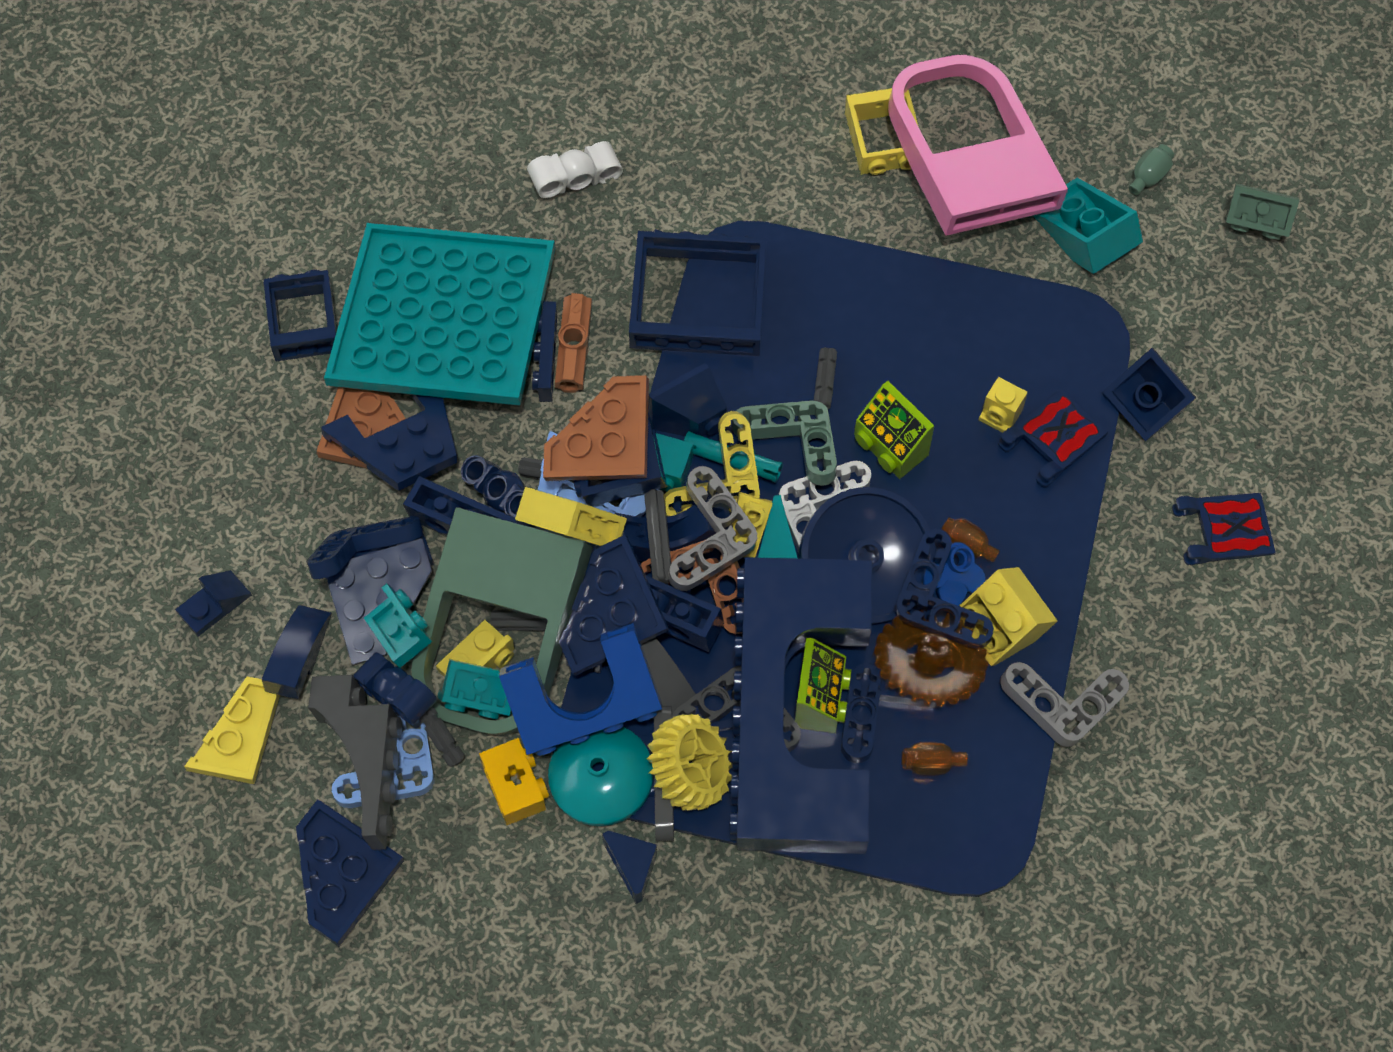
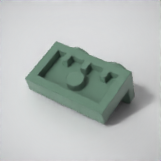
[1226,183,1300,239]

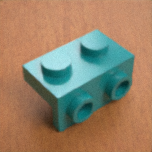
[364,583,432,668]

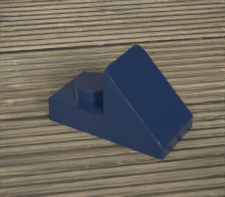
[175,570,252,637]

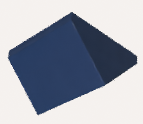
[1102,348,1196,441]

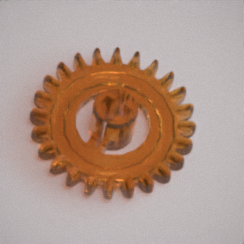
[874,610,988,706]

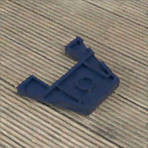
[321,394,457,491]

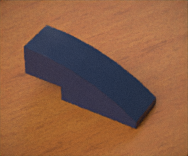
[262,605,332,699]

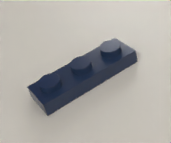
[532,301,558,402]

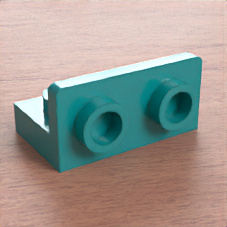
[437,659,511,719]

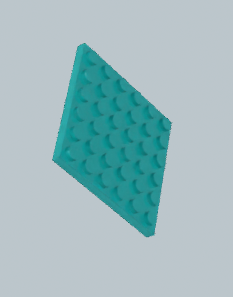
[324,223,556,405]

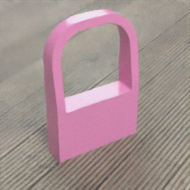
[888,55,1068,236]

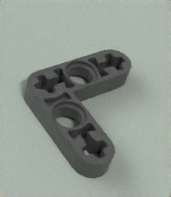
[672,666,801,752]

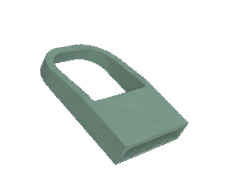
[412,507,593,735]

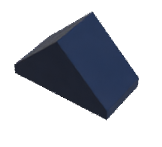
[602,830,657,904]

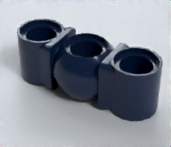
[461,455,537,527]
[353,652,438,726]

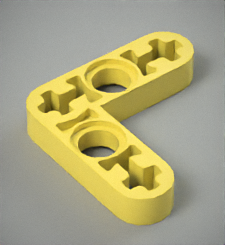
[664,411,760,517]

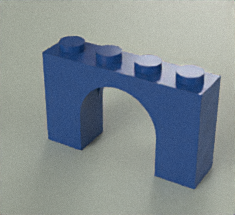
[499,623,662,756]

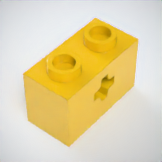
[479,738,549,825]

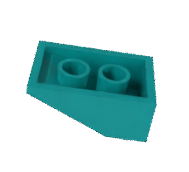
[1033,177,1143,274]

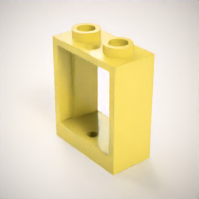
[845,88,919,175]
[515,487,627,546]

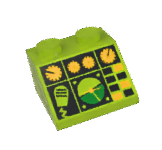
[854,381,934,479]
[795,638,852,734]

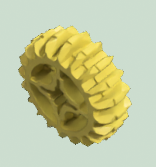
[646,714,732,811]

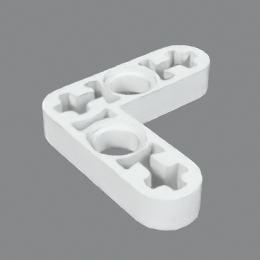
[779,461,871,553]

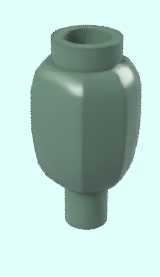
[1128,144,1174,195]

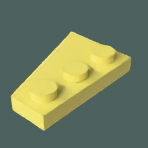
[184,676,280,784]

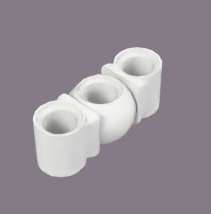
[527,141,623,198]

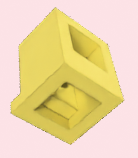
[978,377,1028,433]

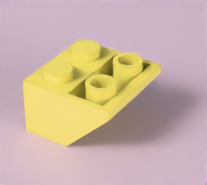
[959,567,1058,666]

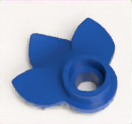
[923,542,986,606]

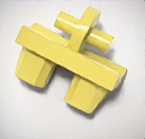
[732,492,773,558]

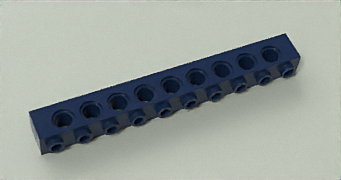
[403,476,724,652]

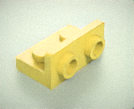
[436,620,515,677]

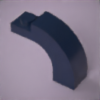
[615,500,733,561]

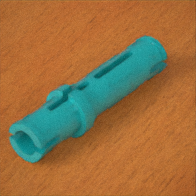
[684,431,783,483]

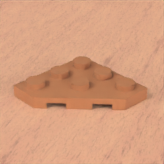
[543,375,649,481]
[317,387,406,468]

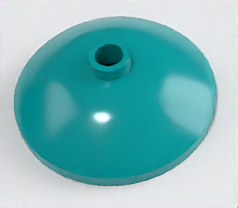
[548,727,654,826]

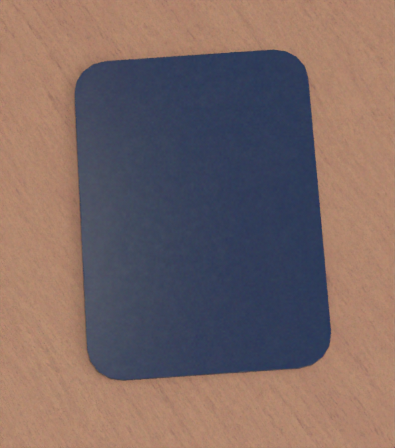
[553,221,1130,897]

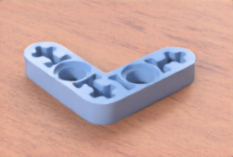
[332,710,434,808]

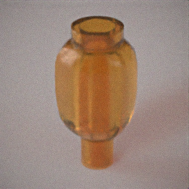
[942,517,1000,562]
[902,742,968,776]

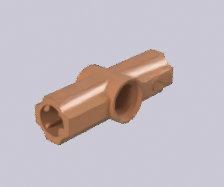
[555,293,592,393]

